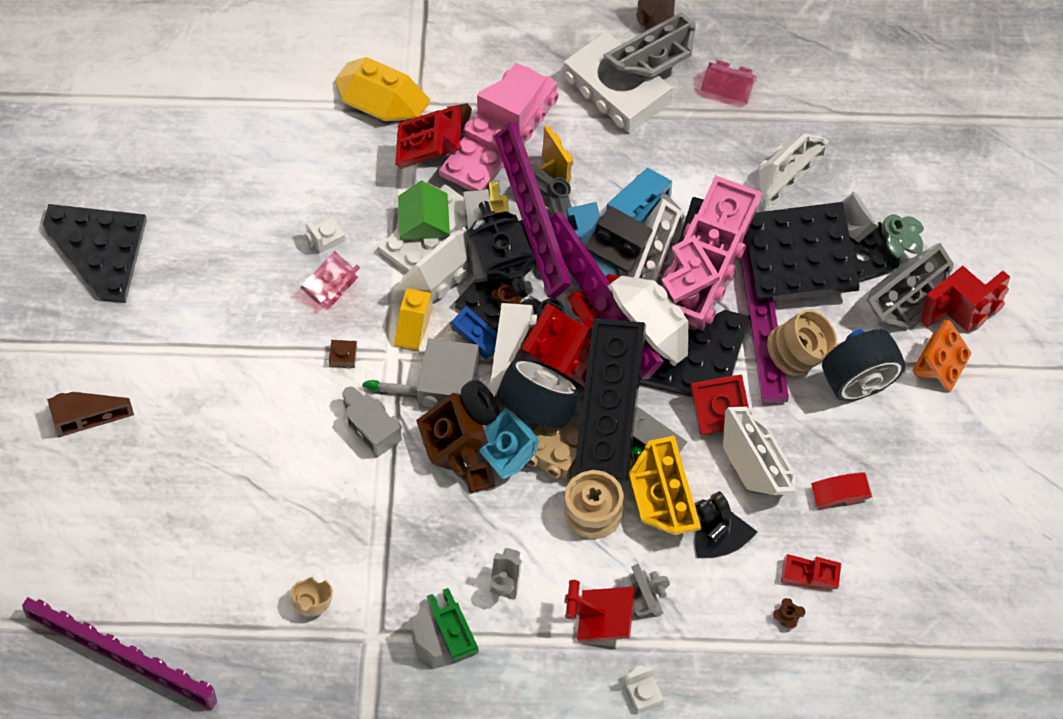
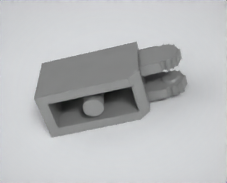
[342,386,402,458]

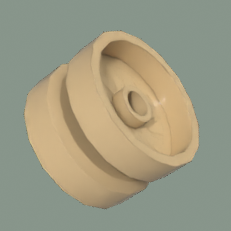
[564,470,624,539]

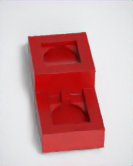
[811,472,873,510]
[781,554,842,589]

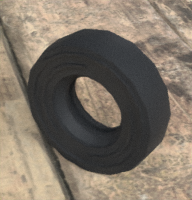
[461,379,500,425]

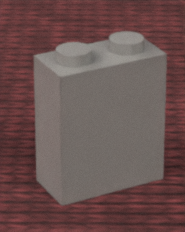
[417,338,479,408]

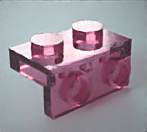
[701,60,757,104]
[300,251,361,308]

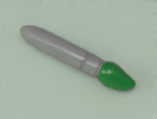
[362,380,417,396]

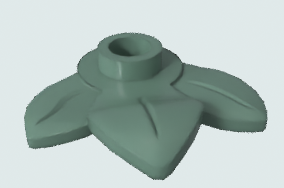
[882,214,924,258]

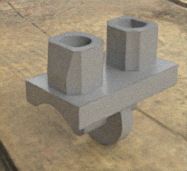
[490,548,522,599]
[622,564,670,617]

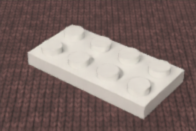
[378,184,468,272]

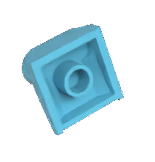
[479,408,539,479]

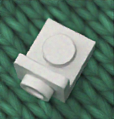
[304,217,346,253]
[625,665,664,714]

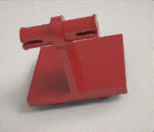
[564,580,635,642]

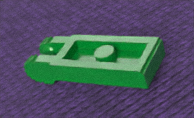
[427,588,479,662]

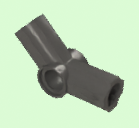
[531,163,572,219]

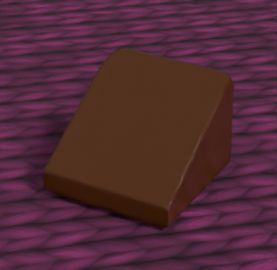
[464,461,495,493]

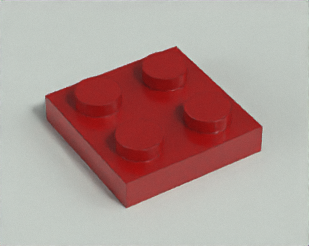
[690,374,749,435]

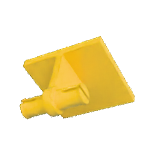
[540,125,573,184]

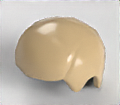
[289,577,333,617]

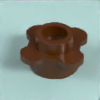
[492,285,522,310]
[773,598,806,629]

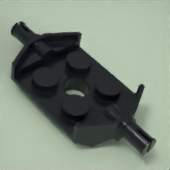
[469,201,535,296]
[850,222,901,280]

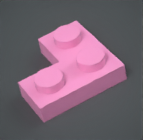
[662,235,720,304]

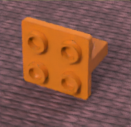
[912,320,971,391]

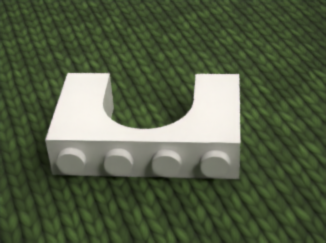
[564,31,672,134]

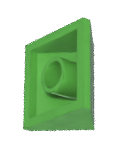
[398,180,450,240]

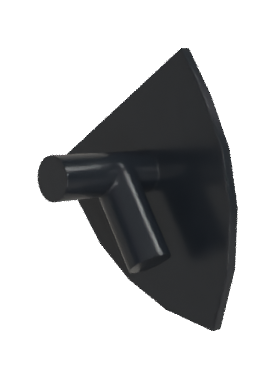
[695,510,758,558]

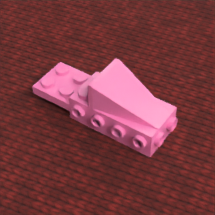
[439,63,559,191]
[662,175,762,331]

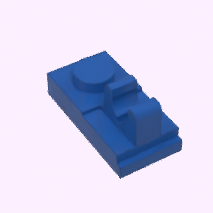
[450,306,497,360]

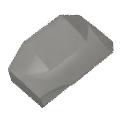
[842,191,877,242]
[410,607,444,669]

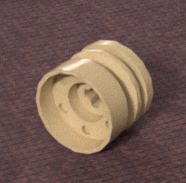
[767,310,837,376]

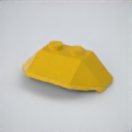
[335,57,430,121]
[629,435,701,535]

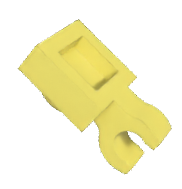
[489,181,509,213]

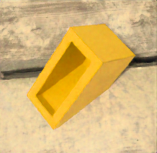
[394,288,433,351]

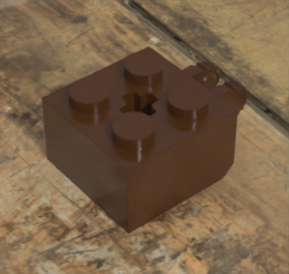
[416,392,488,477]

